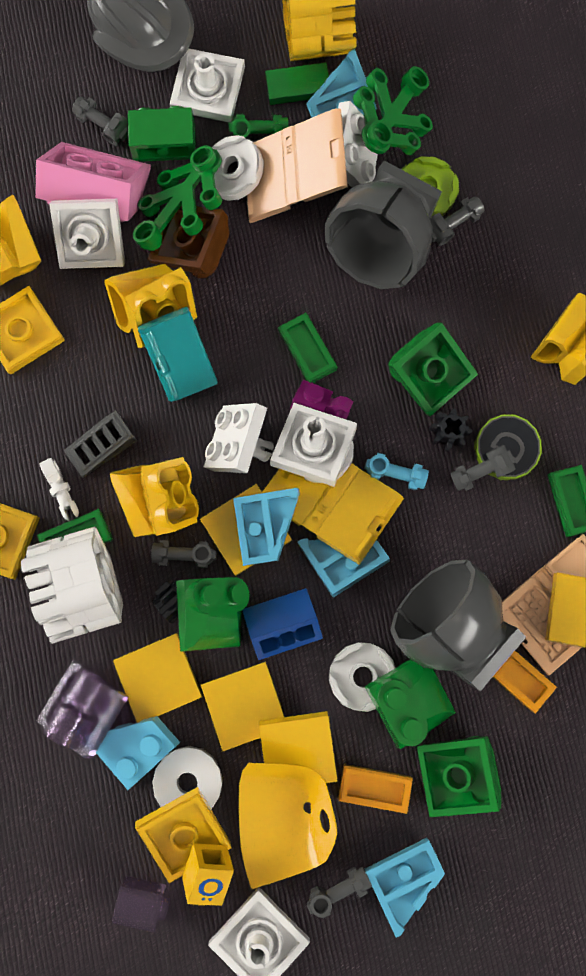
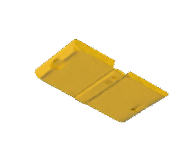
[262,463,404,565]

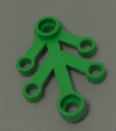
[353,66,433,155]
[133,145,222,251]

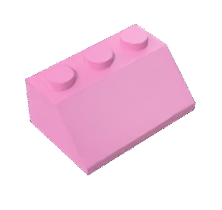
[35,142,151,222]

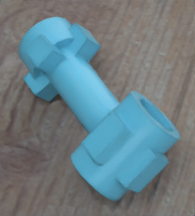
[364,453,429,490]

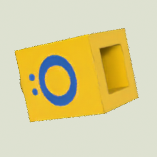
[182,843,234,906]

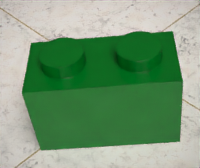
[128,106,196,162]

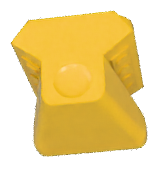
[0,195,41,286]
[104,264,197,348]
[531,293,586,385]
[110,457,199,537]

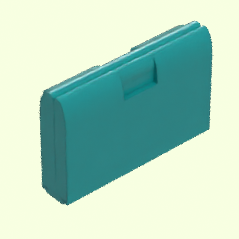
[138,307,218,402]

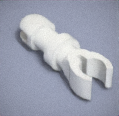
[39,458,79,521]

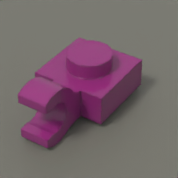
[290,379,353,420]

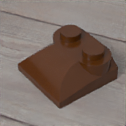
[147,206,230,279]

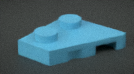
[306,49,377,118]
[84,716,180,790]
[365,837,445,938]

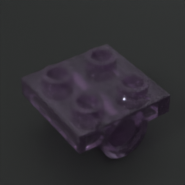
[36,661,129,759]

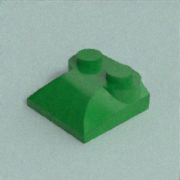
[388,323,478,416]
[176,577,249,652]
[364,659,456,749]
[417,736,501,817]

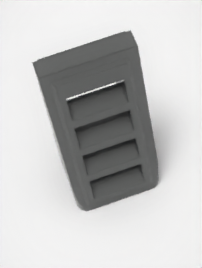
[64,410,137,478]

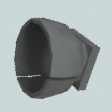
[325,161,442,289]
[390,559,526,691]

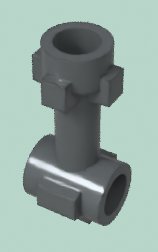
[72,96,128,146]
[430,196,485,246]
[450,445,516,491]
[151,540,217,568]
[307,866,372,919]

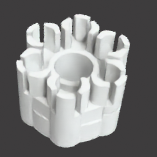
[21,526,123,644]

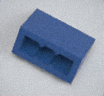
[242,588,323,660]

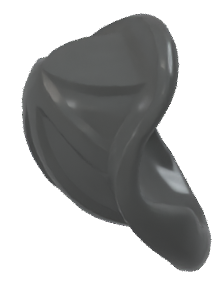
[87,0,194,72]

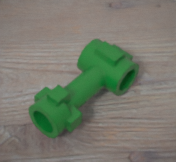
[228,114,288,137]

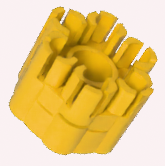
[282,0,356,61]

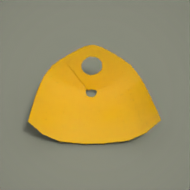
[239,763,337,889]

